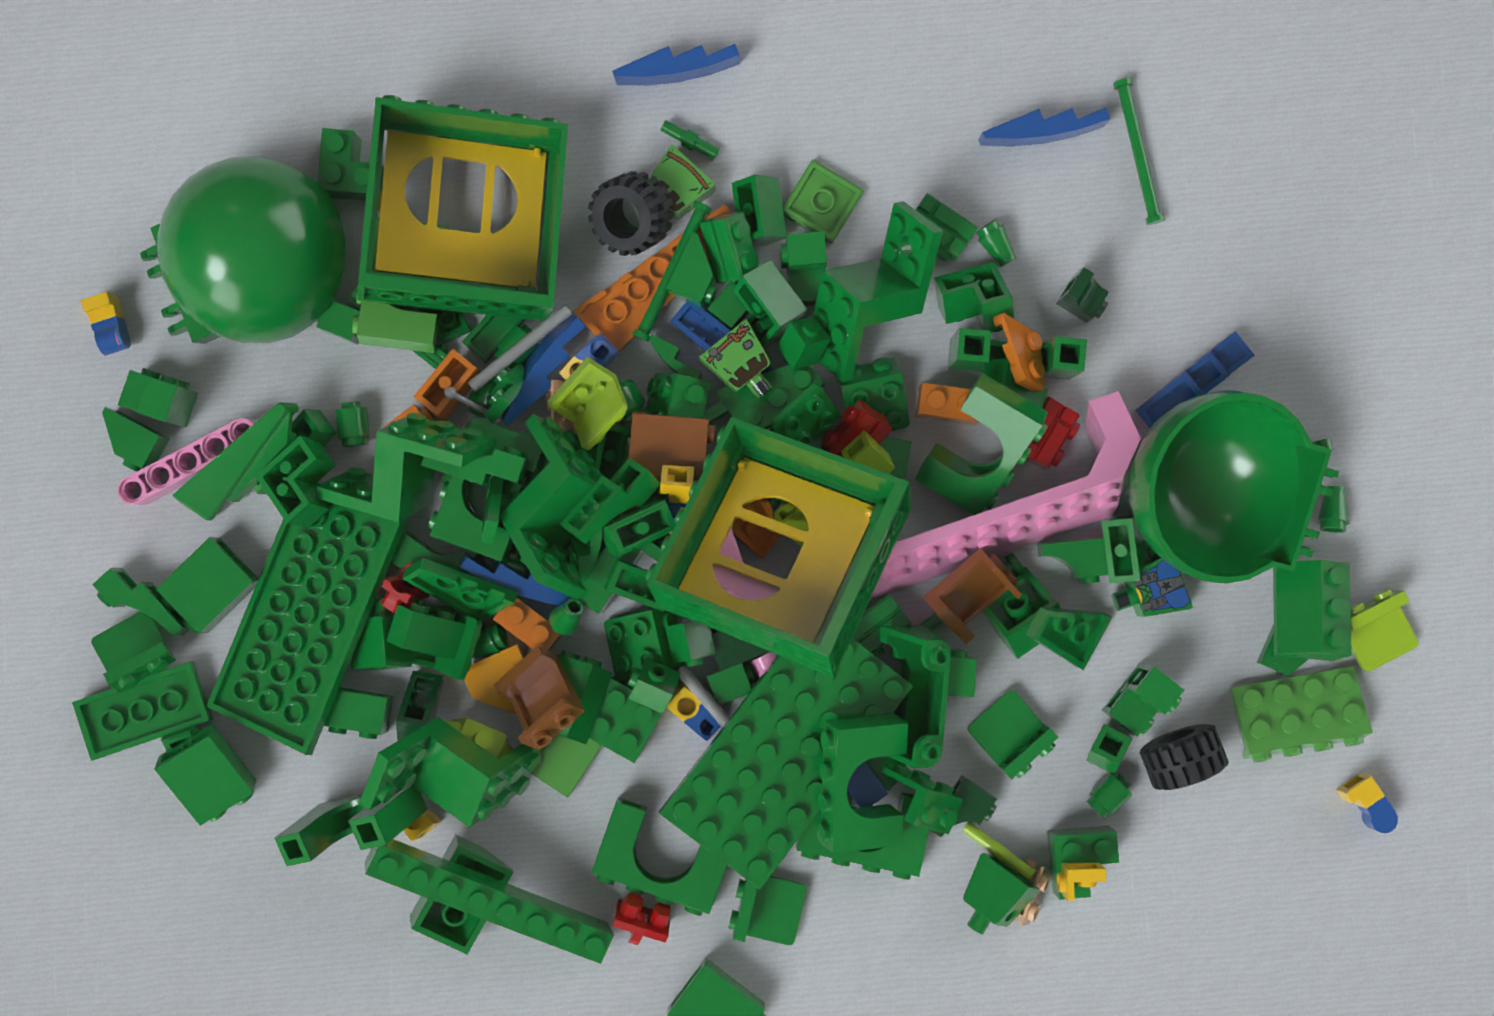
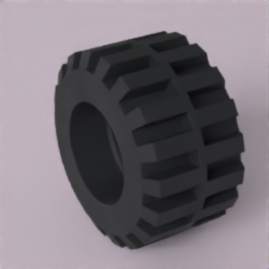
[588,171,674,256]
[1139,724,1229,790]

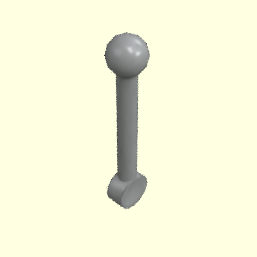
[444,387,502,423]

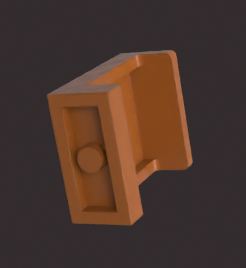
[629,411,715,481]
[923,548,1022,644]
[494,646,585,750]

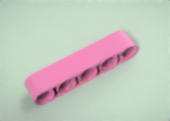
[117,418,256,505]

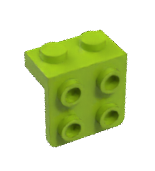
[548,357,627,451]
[1351,588,1419,672]

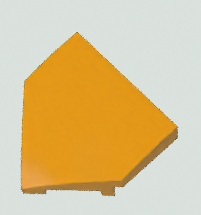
[464,645,524,714]

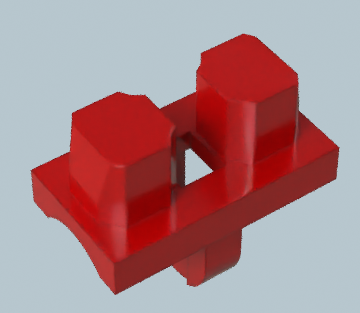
[381,562,430,613]
[612,892,671,945]

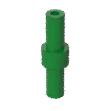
[660,120,720,160]

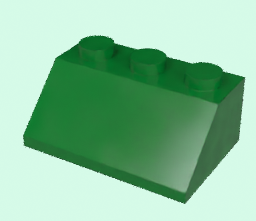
[1273,560,1352,661]
[410,834,514,955]

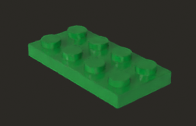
[72,661,213,761]

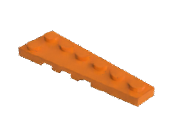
[573,204,733,353]

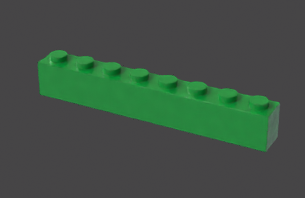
[365,839,614,964]

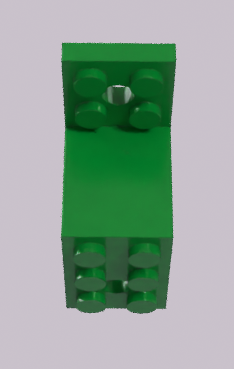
[813,201,943,383]
[316,413,494,523]
[499,414,602,600]
[519,539,663,614]
[360,717,541,828]

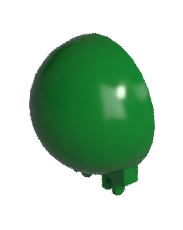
[140,156,345,344]
[1129,390,1339,584]

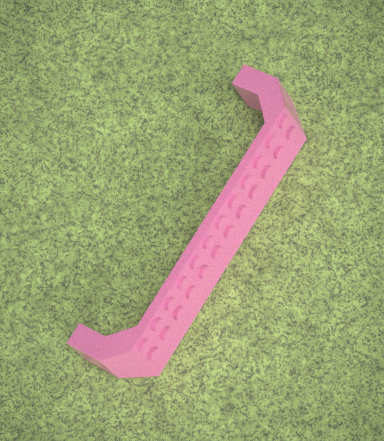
[714,391,1141,607]

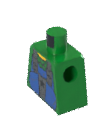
[1112,556,1194,617]

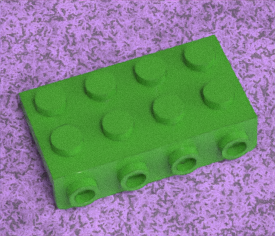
[1229,666,1373,763]

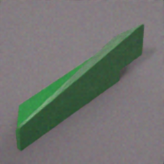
[172,402,299,521]

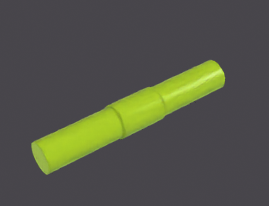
[962,822,1036,881]

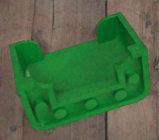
[879,625,951,769]

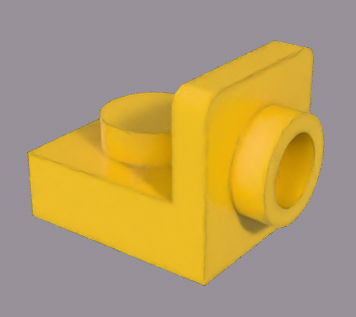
[1057,863,1106,901]

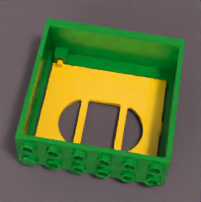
[357,95,568,321]
[646,417,912,677]

